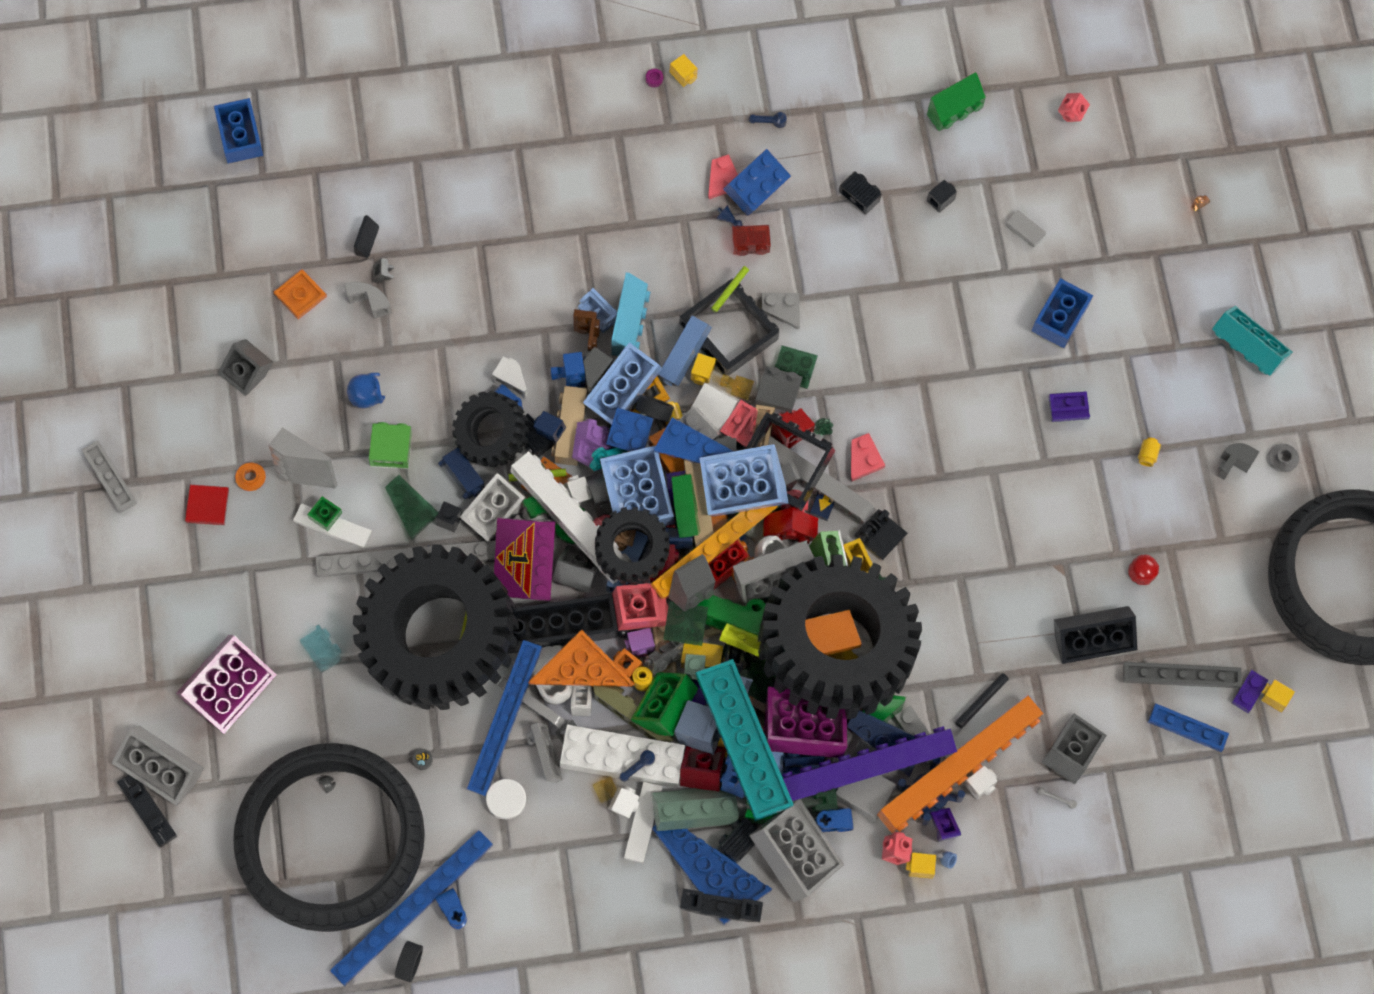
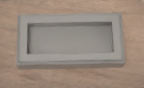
[1006,210,1046,247]

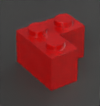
[770,408,815,449]
[763,507,818,544]

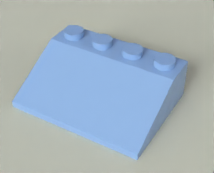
[700,444,788,517]
[600,446,675,526]

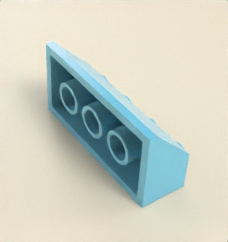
[611,272,651,356]

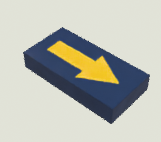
[810,492,835,521]

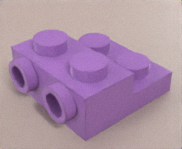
[572,419,611,471]

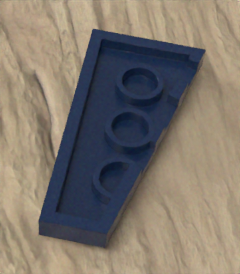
[847,710,916,777]

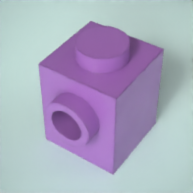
[624,628,655,658]

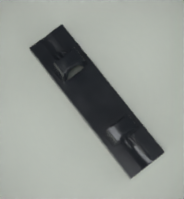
[117,774,178,848]

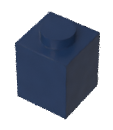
[534,411,567,443]

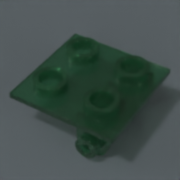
[775,345,818,389]
[663,601,708,646]

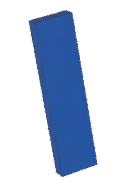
[1148,703,1229,753]

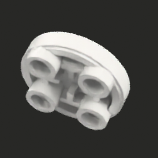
[486,779,526,820]

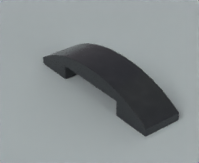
[680,888,763,923]

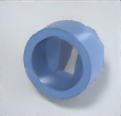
[940,851,957,869]

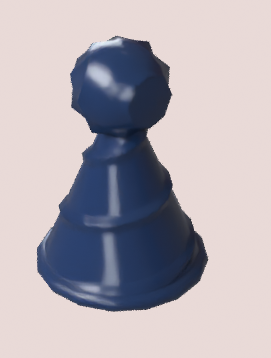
[717,205,743,229]

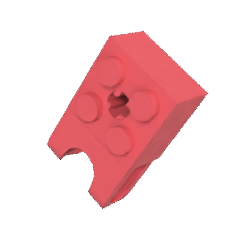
[612,583,685,631]

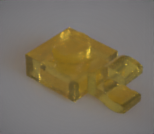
[720,374,754,400]

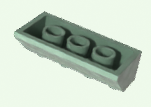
[651,786,739,831]

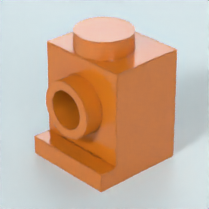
[613,648,645,681]

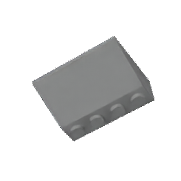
[269,427,337,488]
[749,799,844,902]

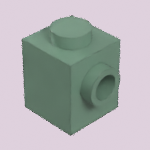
[684,654,706,680]

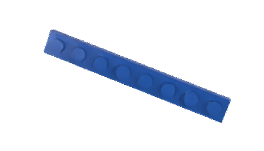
[467,640,543,796]

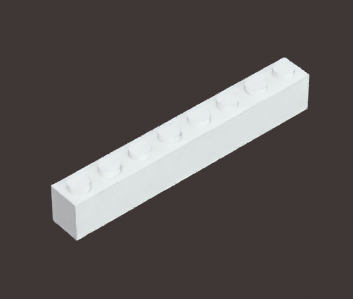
[511,452,631,584]

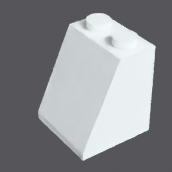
[691,383,740,434]

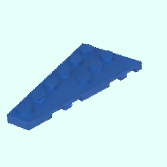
[652,825,772,926]

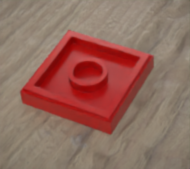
[185,485,229,526]

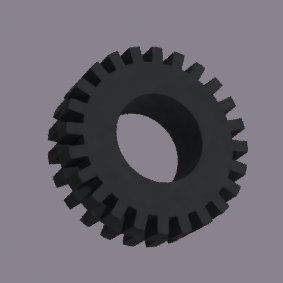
[353,544,519,710]
[758,554,922,719]

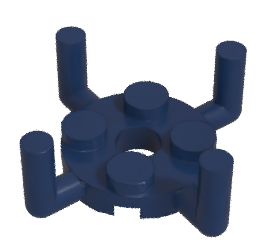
[896,757,965,826]

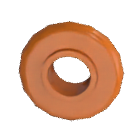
[235,462,266,491]

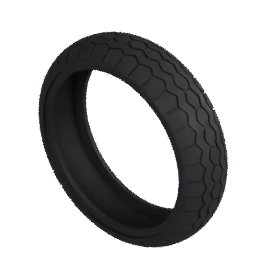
[1268,489,1374,665]
[233,743,425,932]

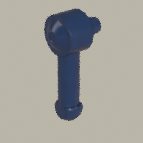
[749,112,787,128]
[619,750,655,782]

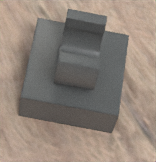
[373,258,394,283]

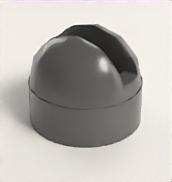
[318,776,336,794]

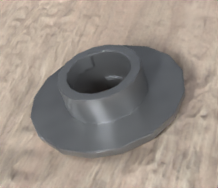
[1269,444,1299,472]

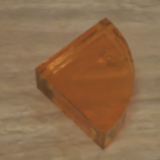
[1192,195,1210,211]

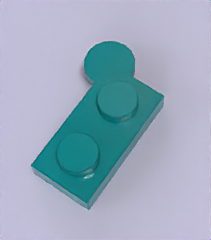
[589,447,628,471]

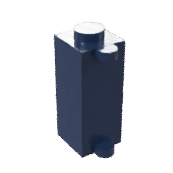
[438,447,485,499]

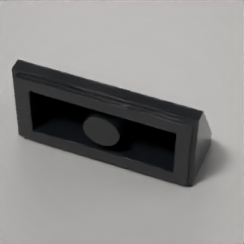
[353,215,379,258]

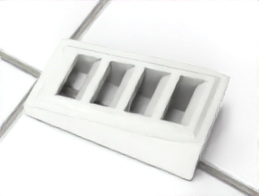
[571,686,593,716]

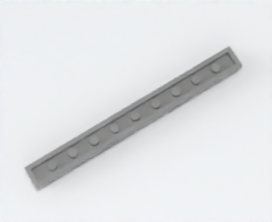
[316,540,496,578]

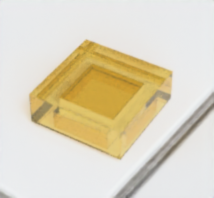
[592,776,617,803]

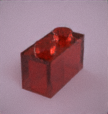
[731,225,771,256]

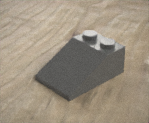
[1042,713,1107,784]

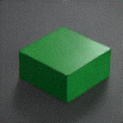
[307,496,342,531]

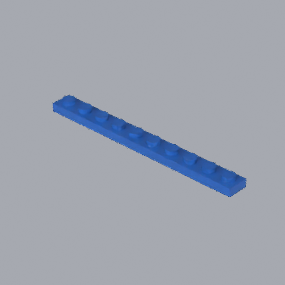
[330,830,493,986]

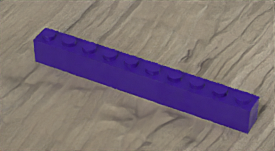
[781,726,957,801]

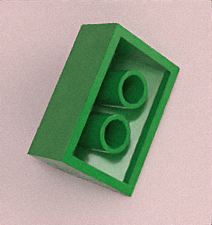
[927,72,986,131]
[631,672,698,736]

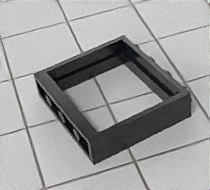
[679,278,779,378]
[746,412,836,511]

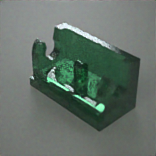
[812,788,838,813]

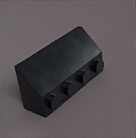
[1054,606,1138,664]

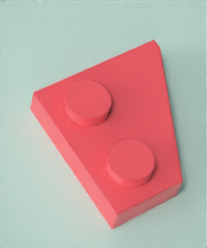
[708,154,738,199]
[720,400,758,448]
[850,433,885,481]

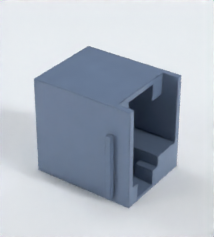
[675,701,721,754]

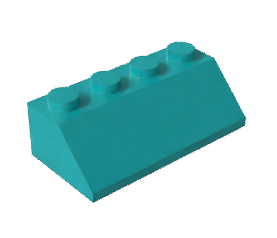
[1212,305,1293,376]

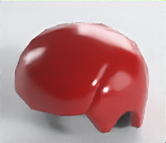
[1128,554,1159,585]

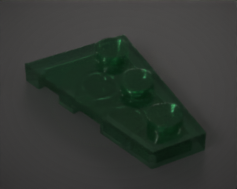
[385,475,438,541]

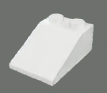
[460,473,527,542]

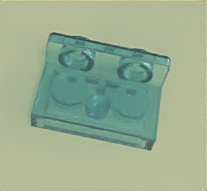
[300,624,342,673]

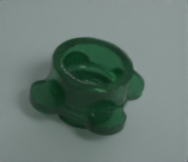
[814,418,833,435]

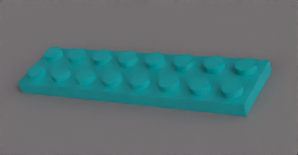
[695,659,794,821]

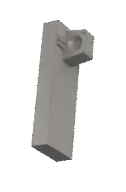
[526,722,563,783]

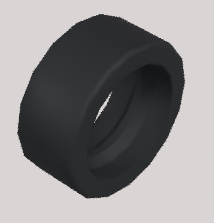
[636,395,674,422]
[395,941,423,982]

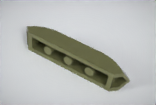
[593,686,673,743]

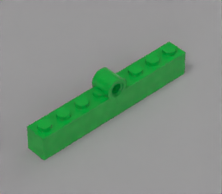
[672,594,766,636]

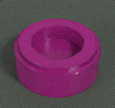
[645,68,663,88]

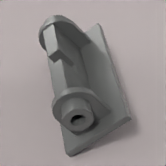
[644,641,683,676]

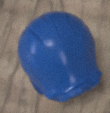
[347,373,385,409]

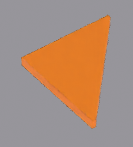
[528,630,635,687]

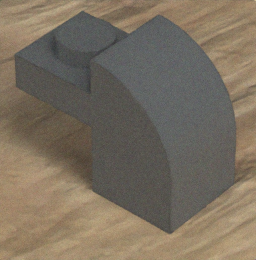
[1218,443,1260,480]
[585,472,613,518]

